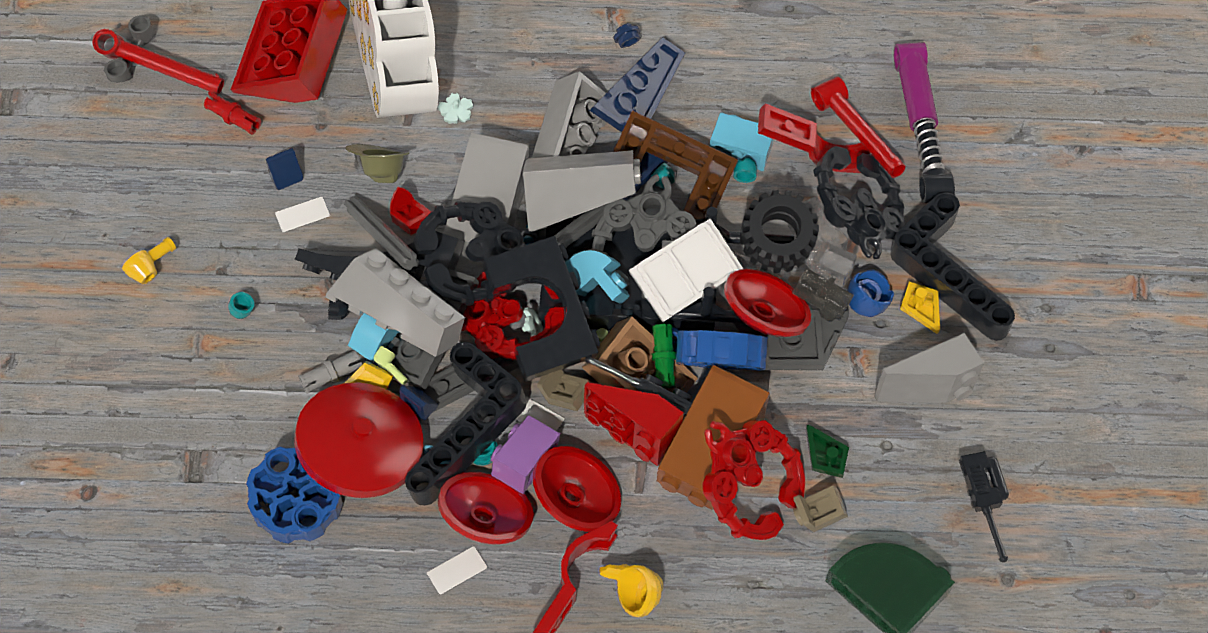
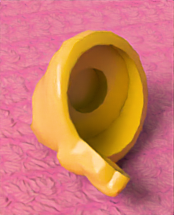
[599,564,664,617]

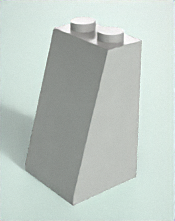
[443,132,529,263]
[523,151,641,231]

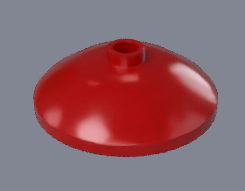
[724,269,811,337]
[533,446,621,532]
[438,472,534,545]

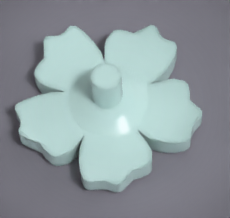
[438,93,473,124]
[522,307,544,335]

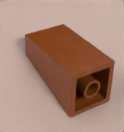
[657,365,770,510]

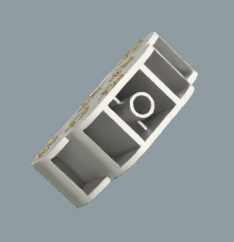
[349,0,439,118]

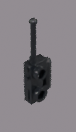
[585,355,692,415]
[959,451,1009,563]

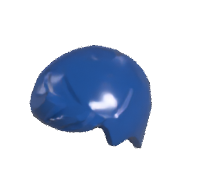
[847,269,894,317]

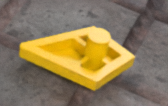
[900,281,940,334]
[344,361,393,390]

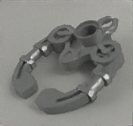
[588,175,697,300]

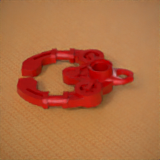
[461,271,564,360]
[702,420,805,540]

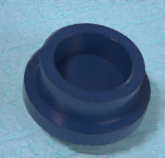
[613,23,641,48]

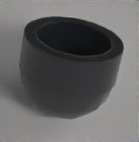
[328,299,350,320]

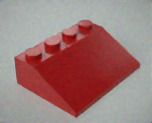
[230,0,348,103]

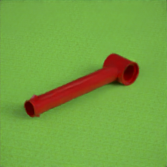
[92,29,224,95]
[811,76,906,178]

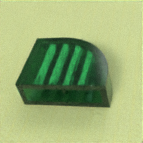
[825,543,955,633]

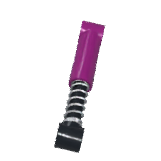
[894,42,955,203]

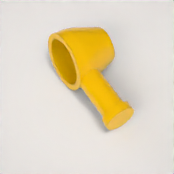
[122,237,176,284]

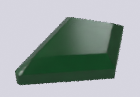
[806,425,849,478]

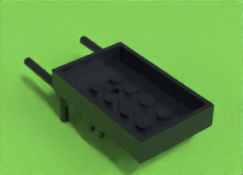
[539,207,794,333]

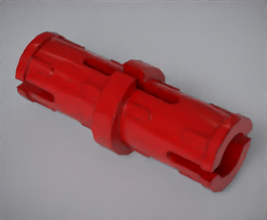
[204,92,261,135]

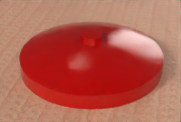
[294,383,423,498]

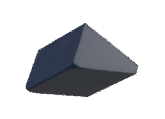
[266,148,303,190]
[400,385,439,421]

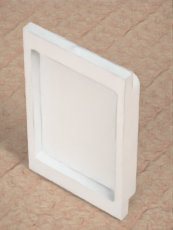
[629,219,743,322]

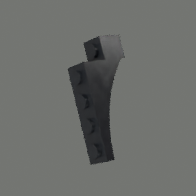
[295,231,465,282]

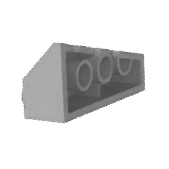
[532,71,606,158]
[326,248,465,357]

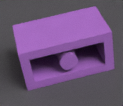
[491,415,560,494]

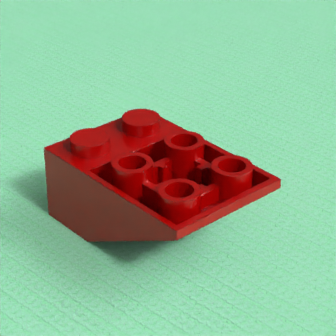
[584,382,684,466]

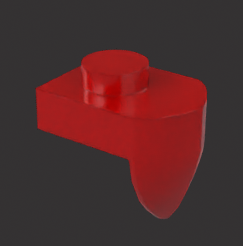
[390,187,432,235]

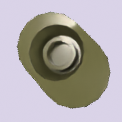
[345,144,410,183]

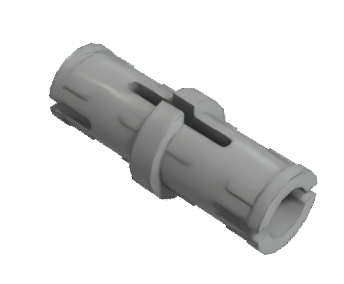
[298,350,362,394]

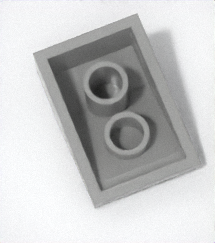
[874,333,984,403]

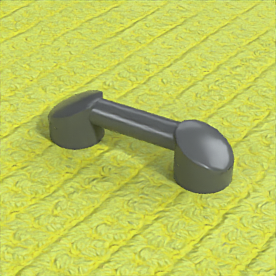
[104,15,153,83]

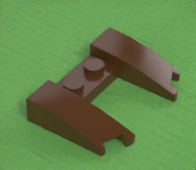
[613,110,738,219]

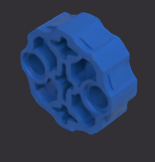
[676,330,768,370]
[246,446,343,544]

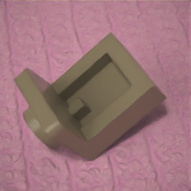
[537,369,590,412]
[793,486,848,532]

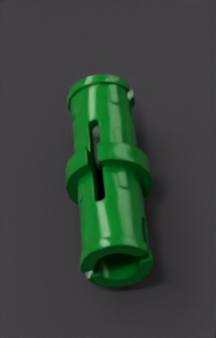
[651,324,676,389]

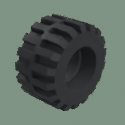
[740,190,819,273]

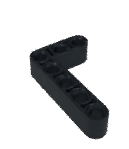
[890,192,1015,341]
[405,342,527,506]

